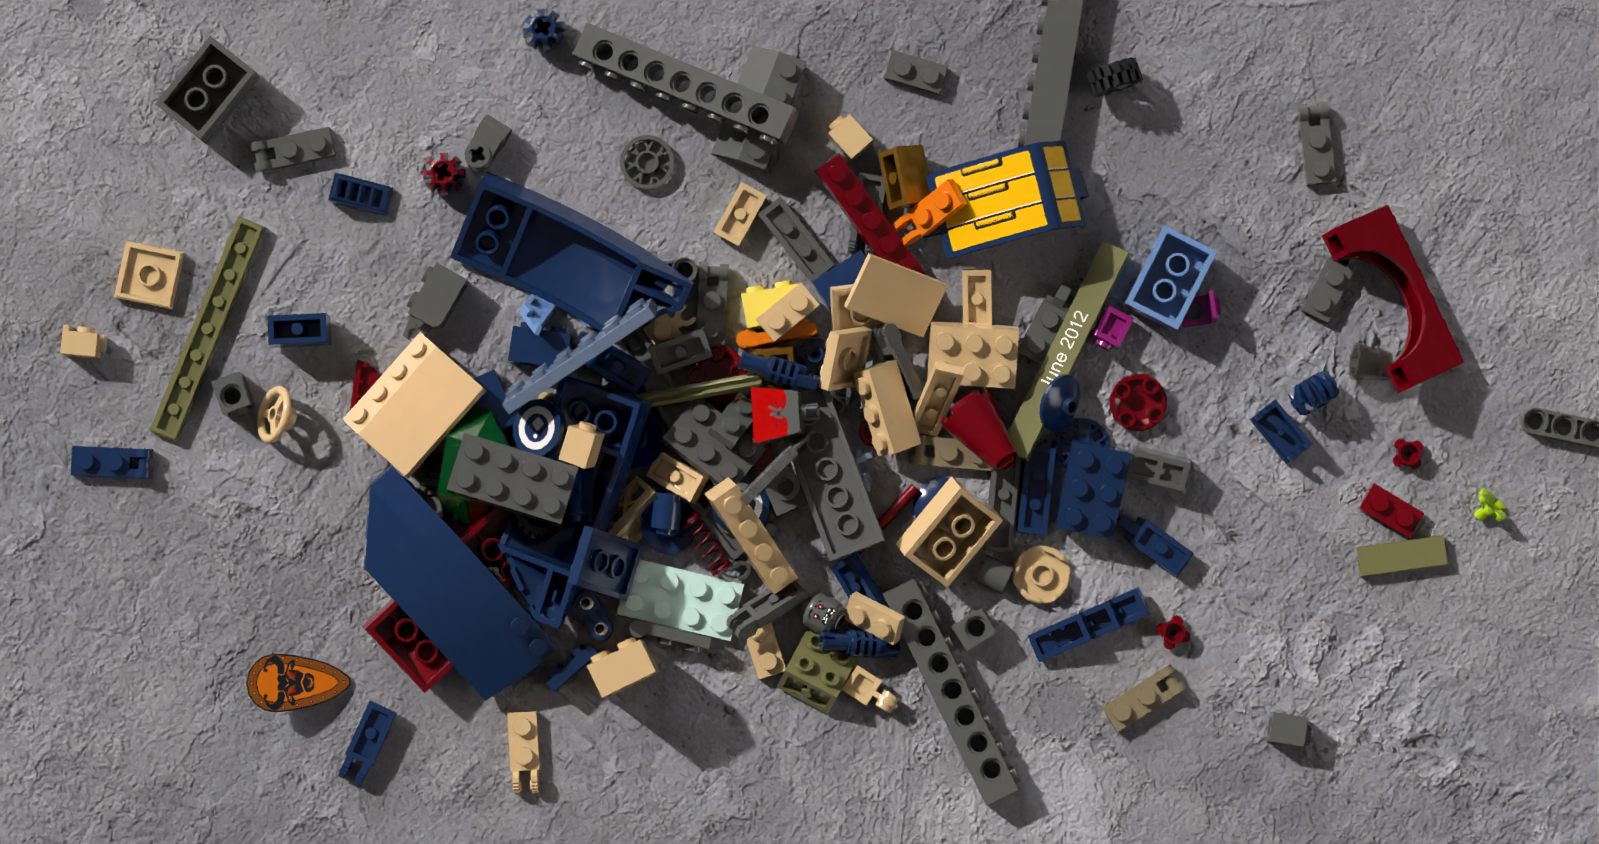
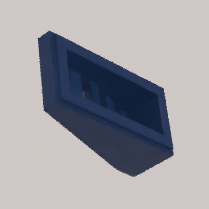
[328,173,394,216]

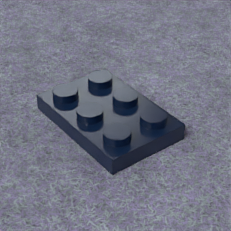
[567,525,644,601]

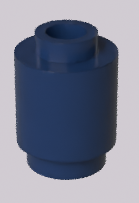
[651,492,683,536]

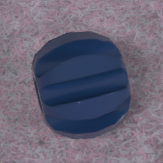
[522,8,566,52]

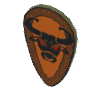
[245,654,351,712]

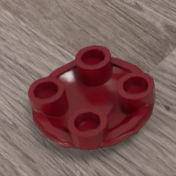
[688,344,746,403]
[1109,374,1167,431]

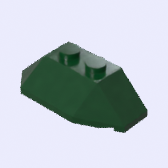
[437,406,509,524]

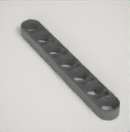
[1520,408,1599,449]

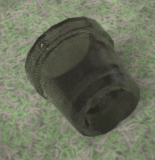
[1349,343,1393,381]

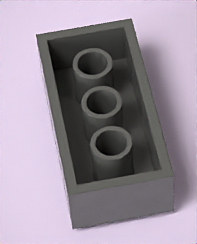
[447,433,579,527]

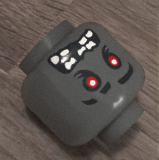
[800,593,846,634]

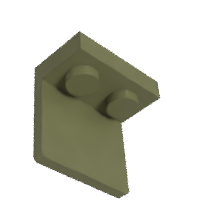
[777,628,858,714]

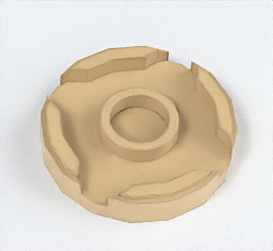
[1012,546,1071,604]

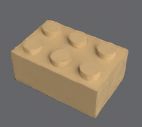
[927,321,1019,389]
[896,476,1003,588]
[587,637,660,698]

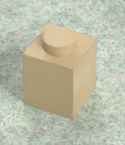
[828,114,873,163]
[559,421,605,469]

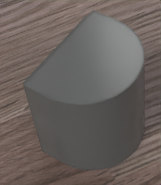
[975,555,1014,594]

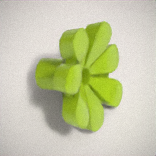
[1474,488,1507,522]

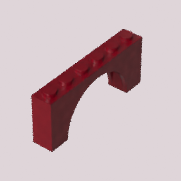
[1321,205,1465,394]

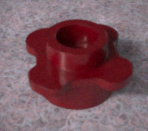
[1392,438,1423,469]
[1156,616,1191,650]

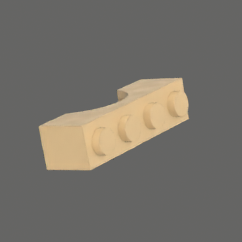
[704,477,798,594]

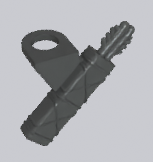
[740,433,810,505]

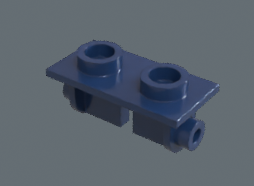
[564,464,594,525]

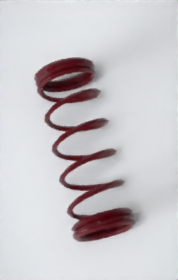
[680,511,731,576]

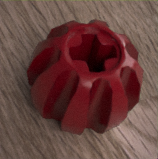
[423,153,466,196]

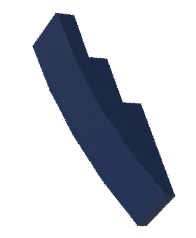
[1028,587,1151,662]

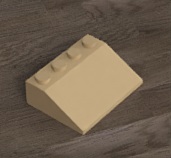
[342,332,487,478]

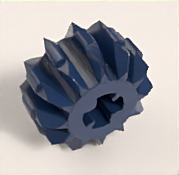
[1288,371,1340,415]

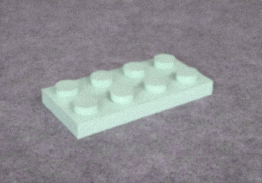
[617,560,744,641]

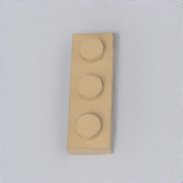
[913,361,964,437]

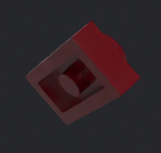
[1358,483,1424,539]

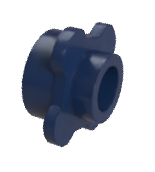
[798,337,826,372]

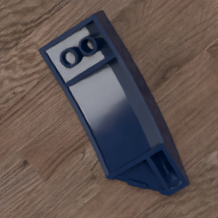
[450,171,694,331]
[497,376,652,629]
[363,466,557,701]

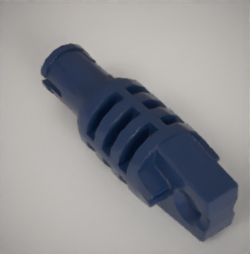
[738,350,820,391]
[818,630,900,658]

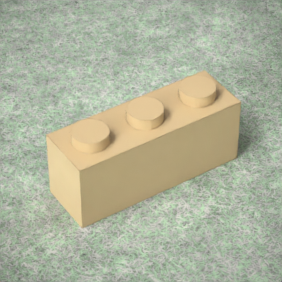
[853,360,922,456]

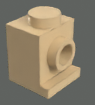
[60,324,107,359]

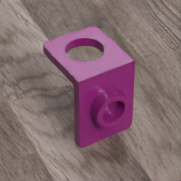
[1181,291,1221,328]

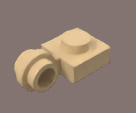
[842,665,899,714]

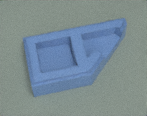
[519,294,557,336]

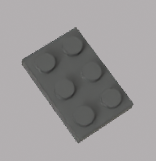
[661,398,766,486]

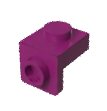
[1092,305,1134,352]

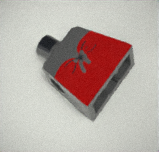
[751,387,820,446]

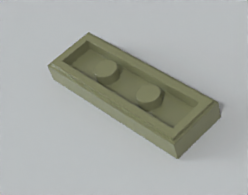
[1355,535,1448,576]

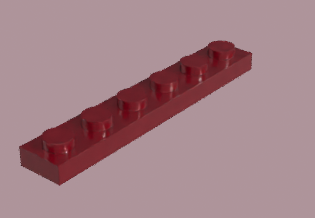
[814,153,926,275]

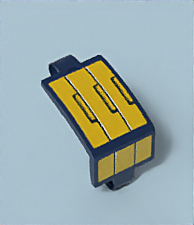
[923,141,1089,259]

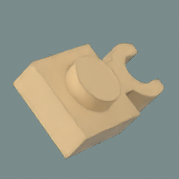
[643,304,697,344]

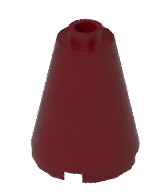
[941,388,1017,471]

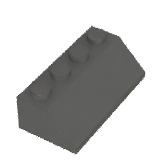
[711,46,807,174]

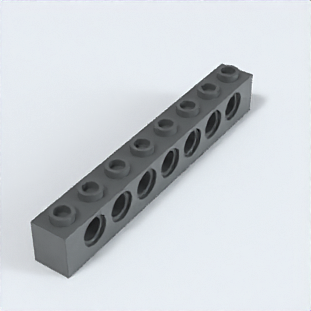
[572,22,800,146]
[882,578,1020,805]

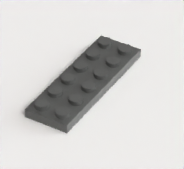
[784,380,886,563]

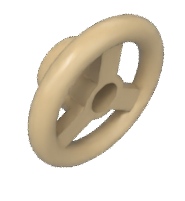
[257,386,297,443]

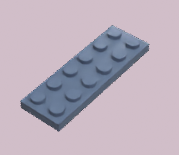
[502,298,658,414]

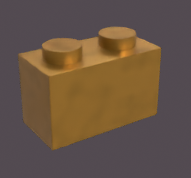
[878,144,930,210]

